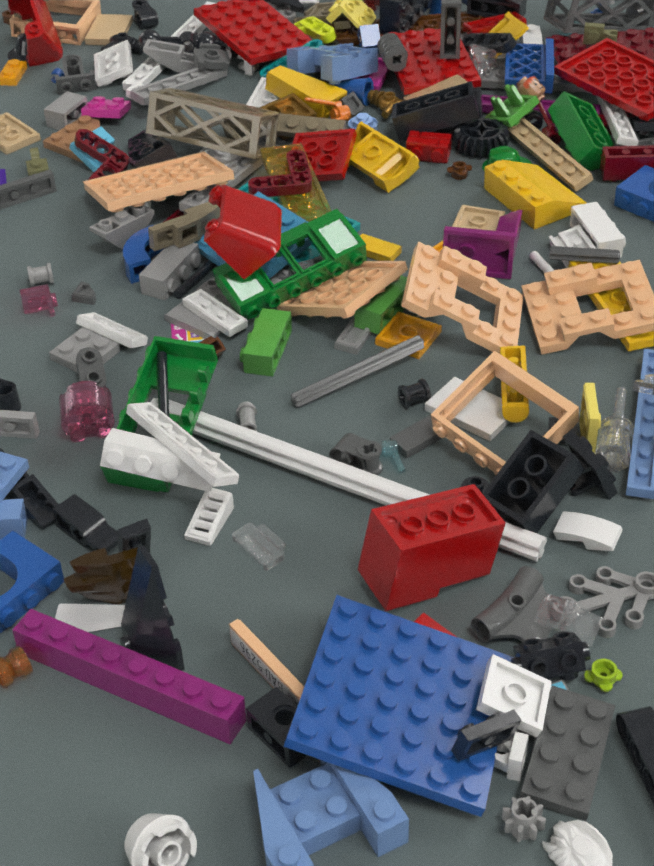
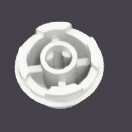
[124,813,197,866]

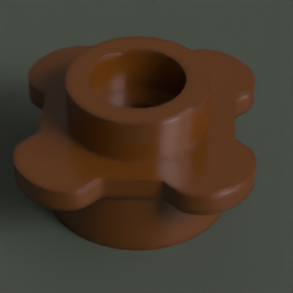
[447,161,472,180]

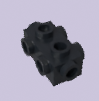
[511,631,590,680]

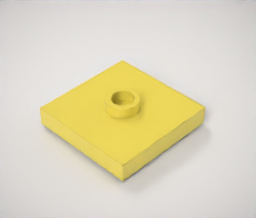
[579,383,601,453]

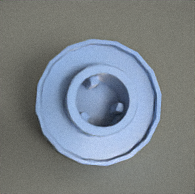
[348,113,378,131]

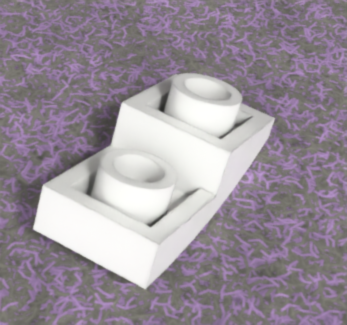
[553,511,622,551]

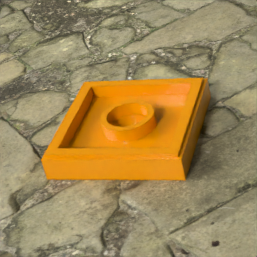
[375,312,442,359]

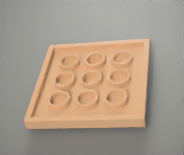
[277,261,408,319]

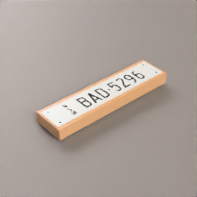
[229,619,304,704]

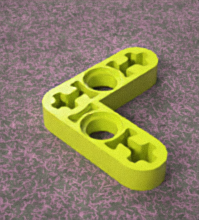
[294,17,336,43]

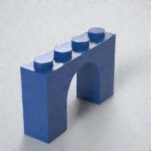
[614,165,654,222]
[0,531,64,634]

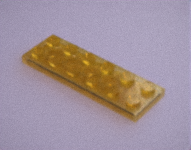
[260,143,331,222]

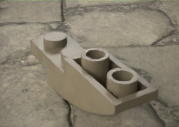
[148,202,220,251]

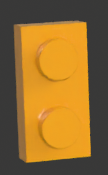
[0,59,27,86]

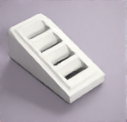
[184,488,234,546]

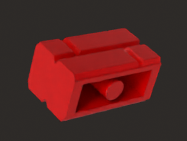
[406,130,452,164]

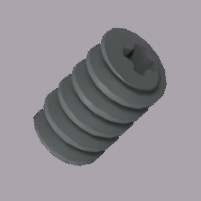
[377,33,408,71]

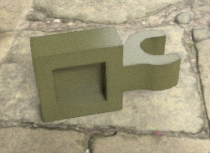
[583,22,618,45]
[26,147,49,176]

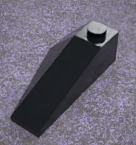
[128,130,178,168]
[120,545,185,671]

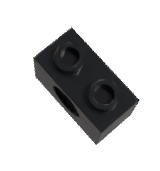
[246,687,307,768]

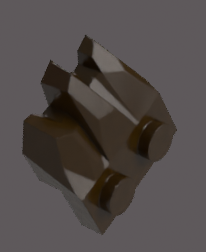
[63,547,138,605]

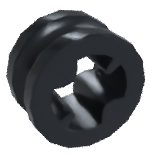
[525,110,543,130]

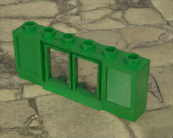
[213,209,367,320]
[100,336,218,493]

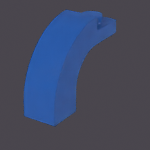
[123,225,164,284]

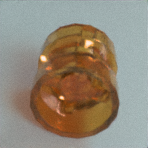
[0,645,33,688]

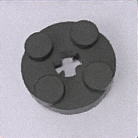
[193,43,232,71]

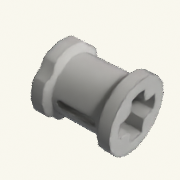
[27,262,54,287]

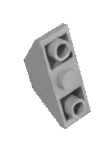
[89,205,154,250]

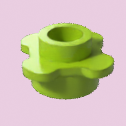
[584,658,623,692]

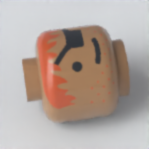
[516,76,545,102]

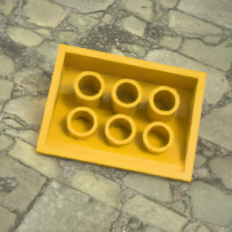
[484,160,586,230]

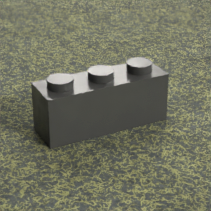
[440,0,461,59]

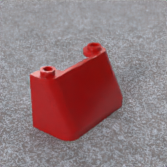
[7,0,63,67]
[204,185,282,279]

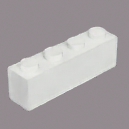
[100,428,221,492]

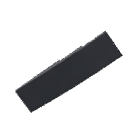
[0,448,59,529]

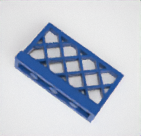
[504,38,554,94]

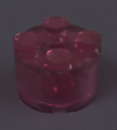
[59,381,115,442]

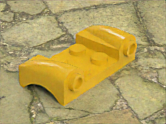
[348,121,420,193]

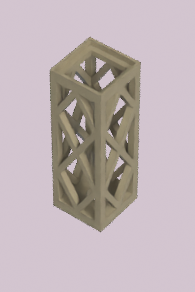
[146,88,280,159]

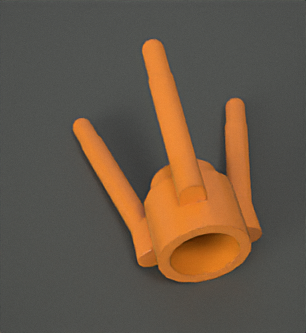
[304,97,351,121]

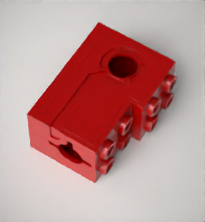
[357,484,506,611]

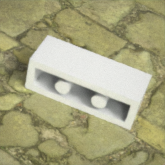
[570,202,626,258]

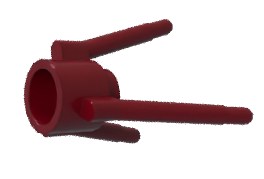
[538,102,561,145]

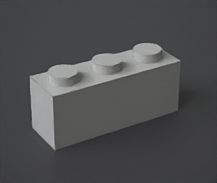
[139,243,201,301]

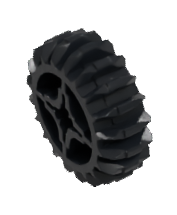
[453,117,510,159]

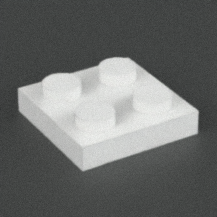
[476,654,551,738]

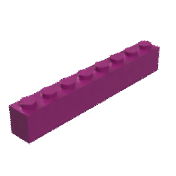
[12,609,247,745]

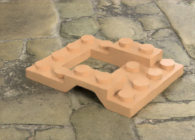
[401,241,523,354]
[521,260,654,355]

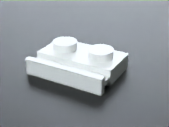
[549,225,597,268]

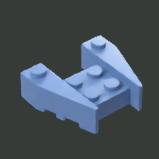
[287,43,378,84]
[253,760,409,866]

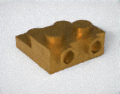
[260,93,317,140]

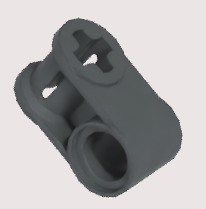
[329,433,383,476]

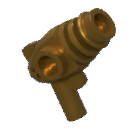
[367,90,404,119]

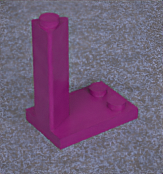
[443,210,522,279]

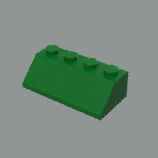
[548,91,615,171]

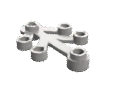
[553,566,654,638]

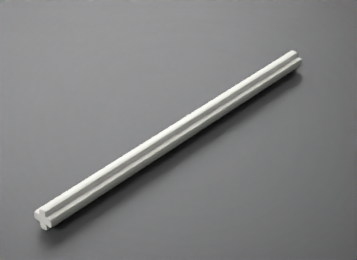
[151,398,547,562]

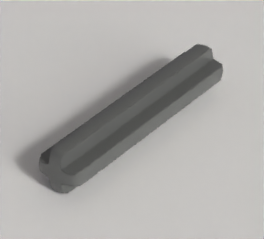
[549,246,620,264]

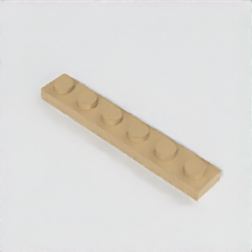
[507,117,594,192]

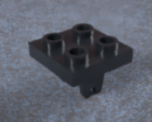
[562,430,618,500]

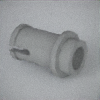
[236,401,257,431]

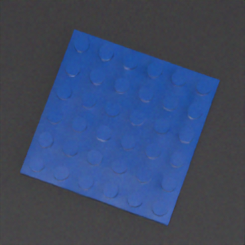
[284,595,515,817]

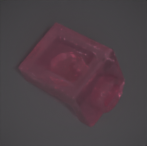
[19,284,58,317]

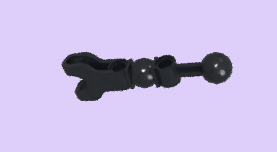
[138,29,268,63]

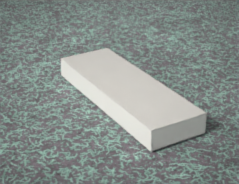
[182,289,248,337]
[76,312,148,348]

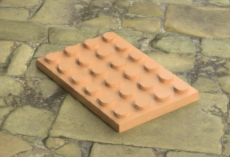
[83,151,235,212]

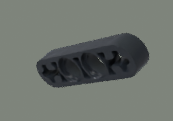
[462,33,517,53]

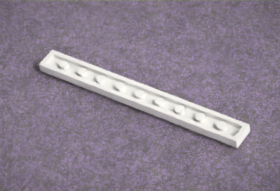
[122,2,216,90]

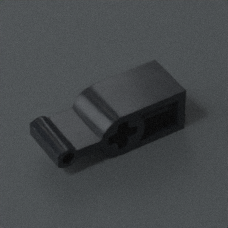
[53,494,118,552]

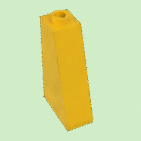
[265,65,348,118]

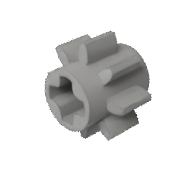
[502,796,546,842]

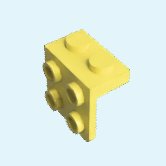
[326,0,376,30]

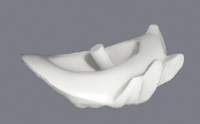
[542,820,613,866]

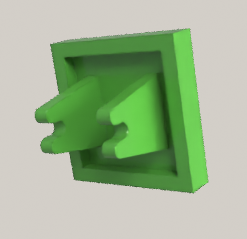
[485,84,540,128]

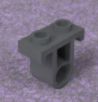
[55,54,96,95]

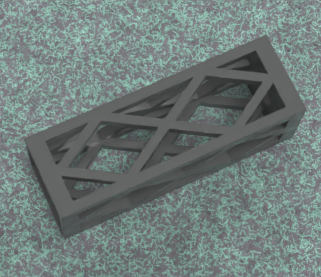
[543,0,654,33]

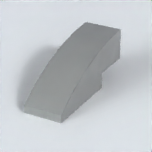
[143,39,198,73]

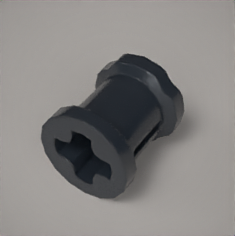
[397,378,431,408]

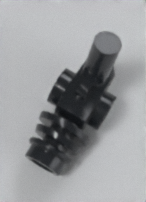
[101,32,143,54]

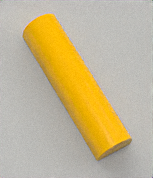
[500,345,529,423]

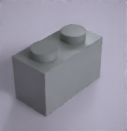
[44,91,87,130]

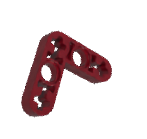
[74,129,129,180]
[248,150,312,197]

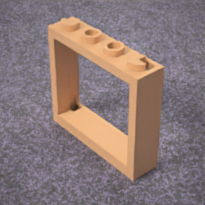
[9,0,101,45]
[431,351,579,475]

